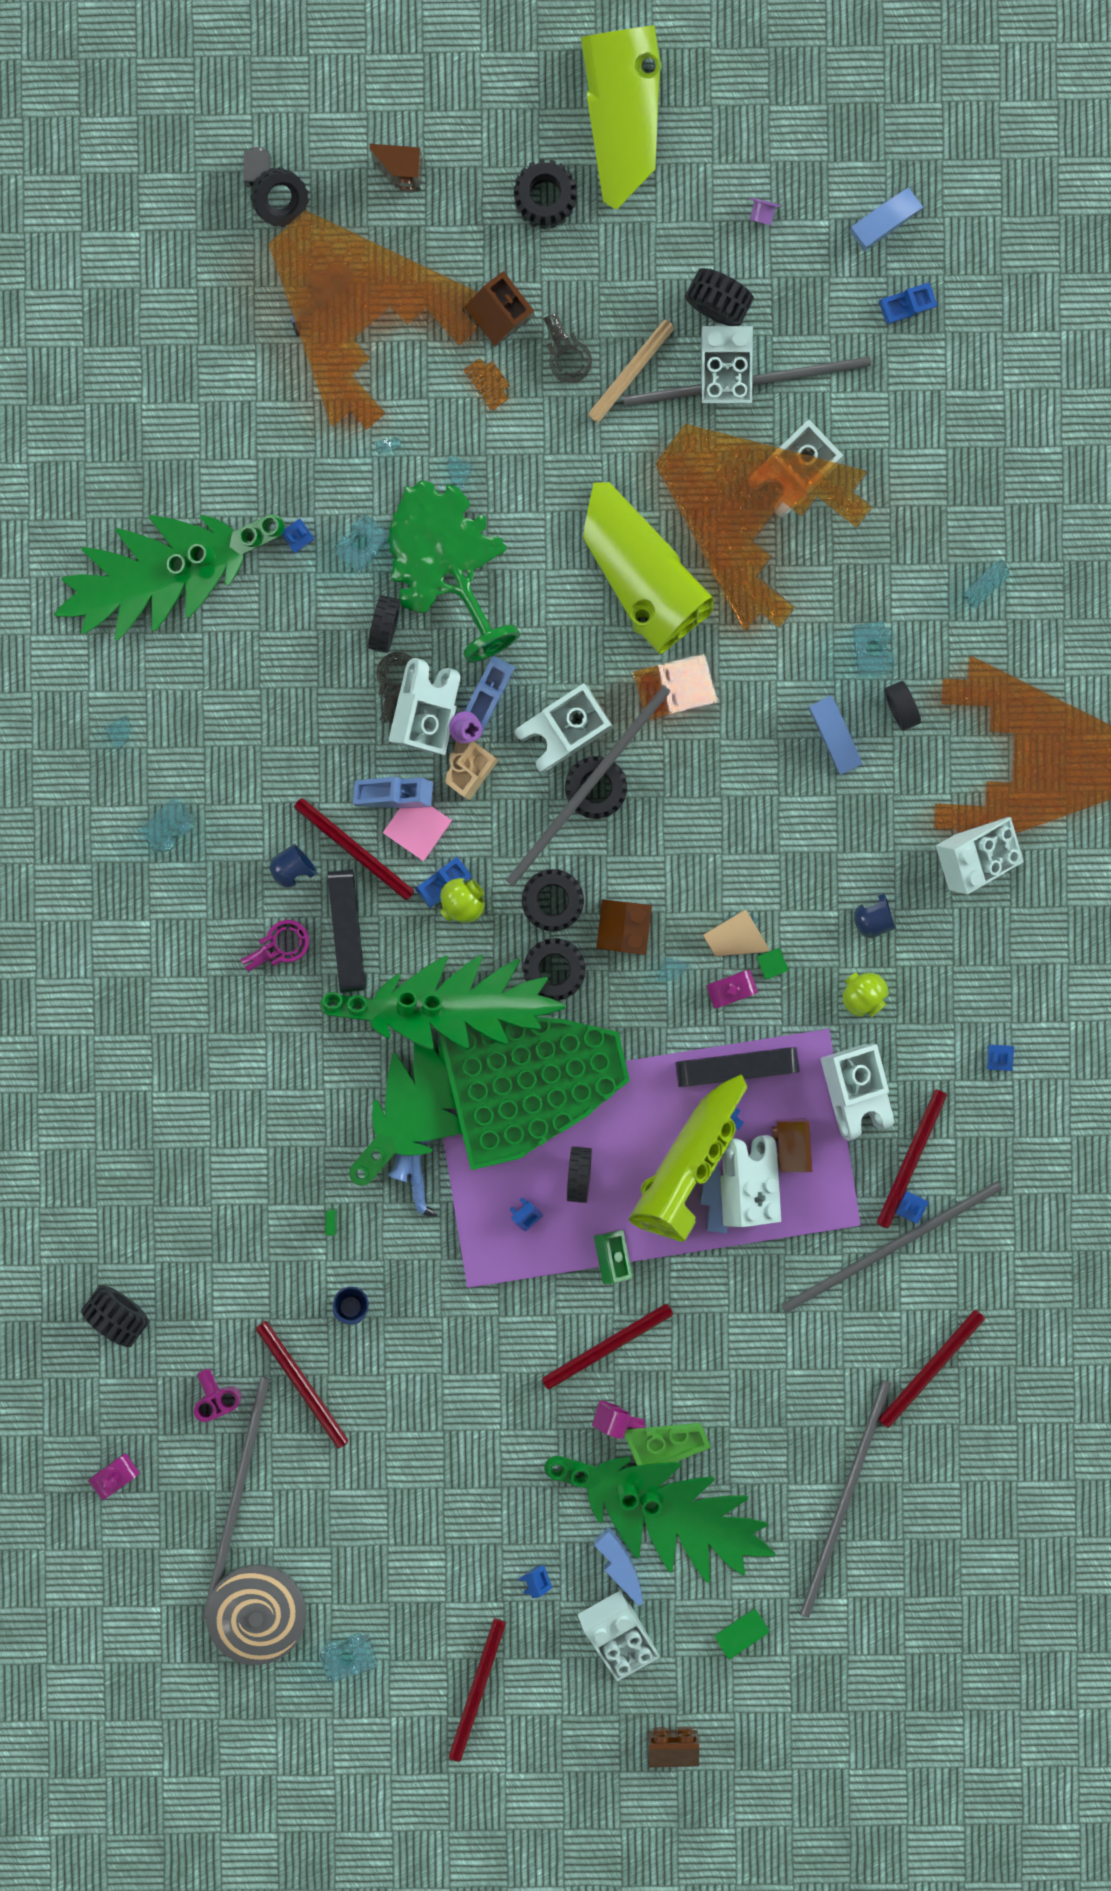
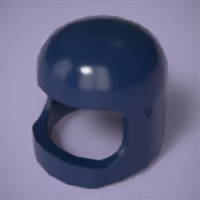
[269,844,318,888]
[854,893,896,938]
[333,1286,369,1325]

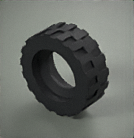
[250,167,309,227]
[368,595,401,653]
[567,1146,592,1203]

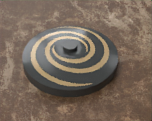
[206,1564,306,1665]

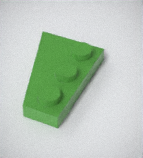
[625,1423,711,1466]

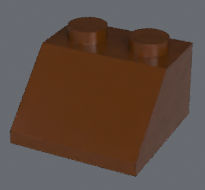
[369,143,423,193]
[596,899,652,955]
[772,1118,813,1172]

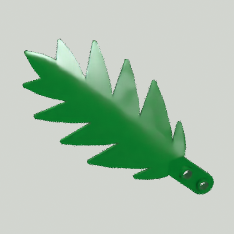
[54,514,285,641]
[320,955,566,1050]
[349,1038,462,1186]
[544,1456,775,1583]

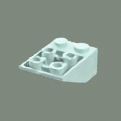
[701,326,753,403]
[936,817,1024,895]
[578,1590,660,1682]

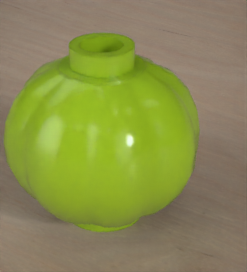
[440,878,485,923]
[842,972,888,1017]

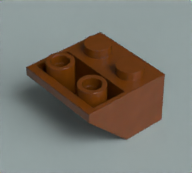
[465,271,535,347]
[648,1726,699,1768]

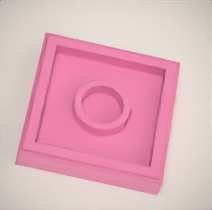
[383,806,452,861]

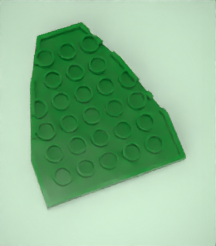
[438,1017,630,1170]

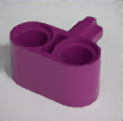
[706,969,758,1009]
[194,1368,242,1422]
[592,1401,645,1439]
[88,1453,140,1501]

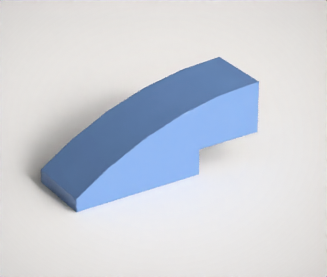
[849,187,924,252]
[465,656,516,739]
[808,695,862,775]
[353,777,433,808]
[700,1165,727,1234]
[594,1527,643,1606]

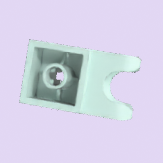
[747,420,844,518]
[388,658,460,755]
[515,683,614,773]
[820,1044,894,1141]
[720,1135,781,1227]

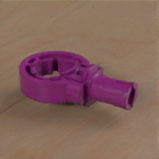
[240,920,309,973]

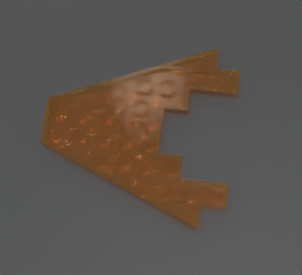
[268,210,478,430]
[655,423,873,630]
[933,657,1111,833]

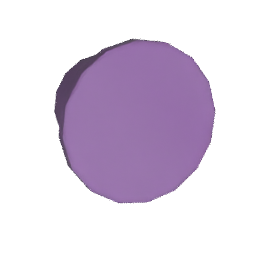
[750,197,781,225]
[449,711,482,744]

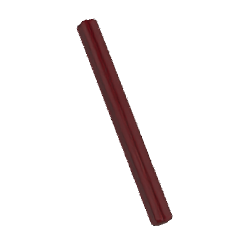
[294,798,414,900]
[877,1089,947,1229]
[542,1304,673,1390]
[879,1310,985,1428]
[256,1321,348,1449]
[449,1618,506,1762]

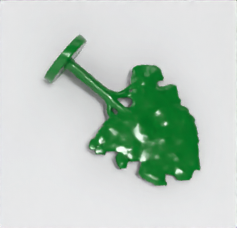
[387,480,520,663]

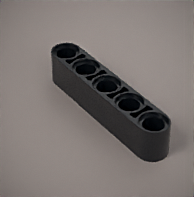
[328,869,366,993]
[675,1047,800,1087]

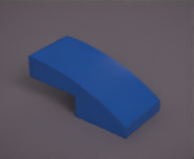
[878,282,938,325]
[415,857,472,908]

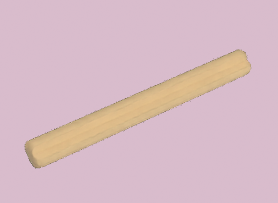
[588,320,674,423]

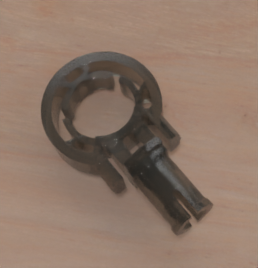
[543,312,592,384]
[376,652,413,724]

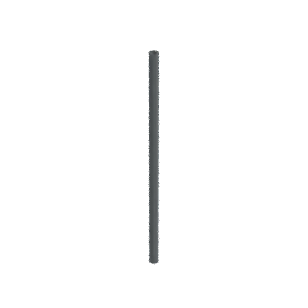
[623,356,871,407]
[505,685,671,887]
[782,1181,1003,1313]
[202,1377,270,1619]
[800,1380,892,1618]

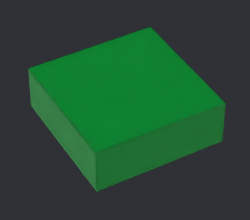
[756,947,789,980]
[325,1208,337,1236]

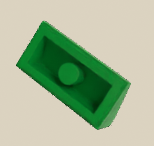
[594,1230,633,1284]
[714,1608,770,1660]

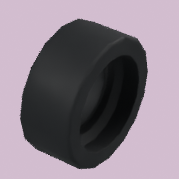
[884,681,921,731]

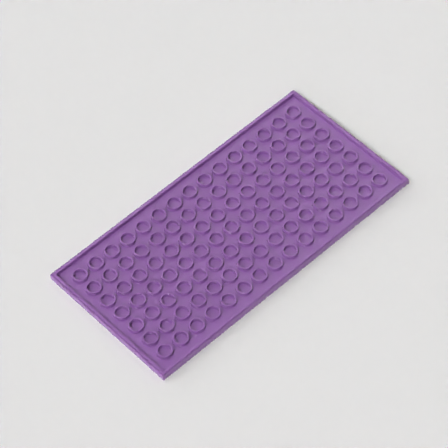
[443,1028,861,1288]

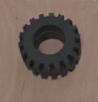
[514,159,577,229]
[685,268,754,326]
[565,756,627,819]
[521,869,584,932]
[523,938,586,1001]
[81,1285,150,1347]

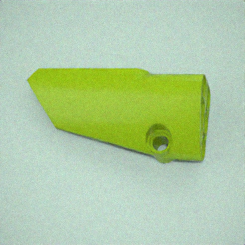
[580,25,662,210]
[583,482,714,654]
[628,1075,748,1242]

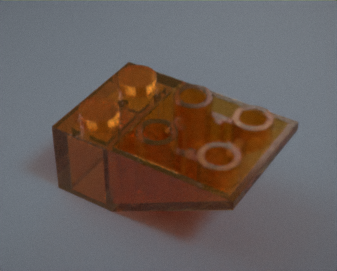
[633,654,718,722]

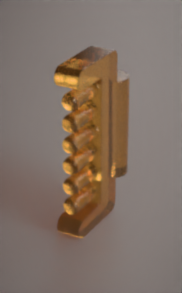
[464,358,510,411]

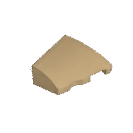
[445,741,499,800]
[702,909,769,956]

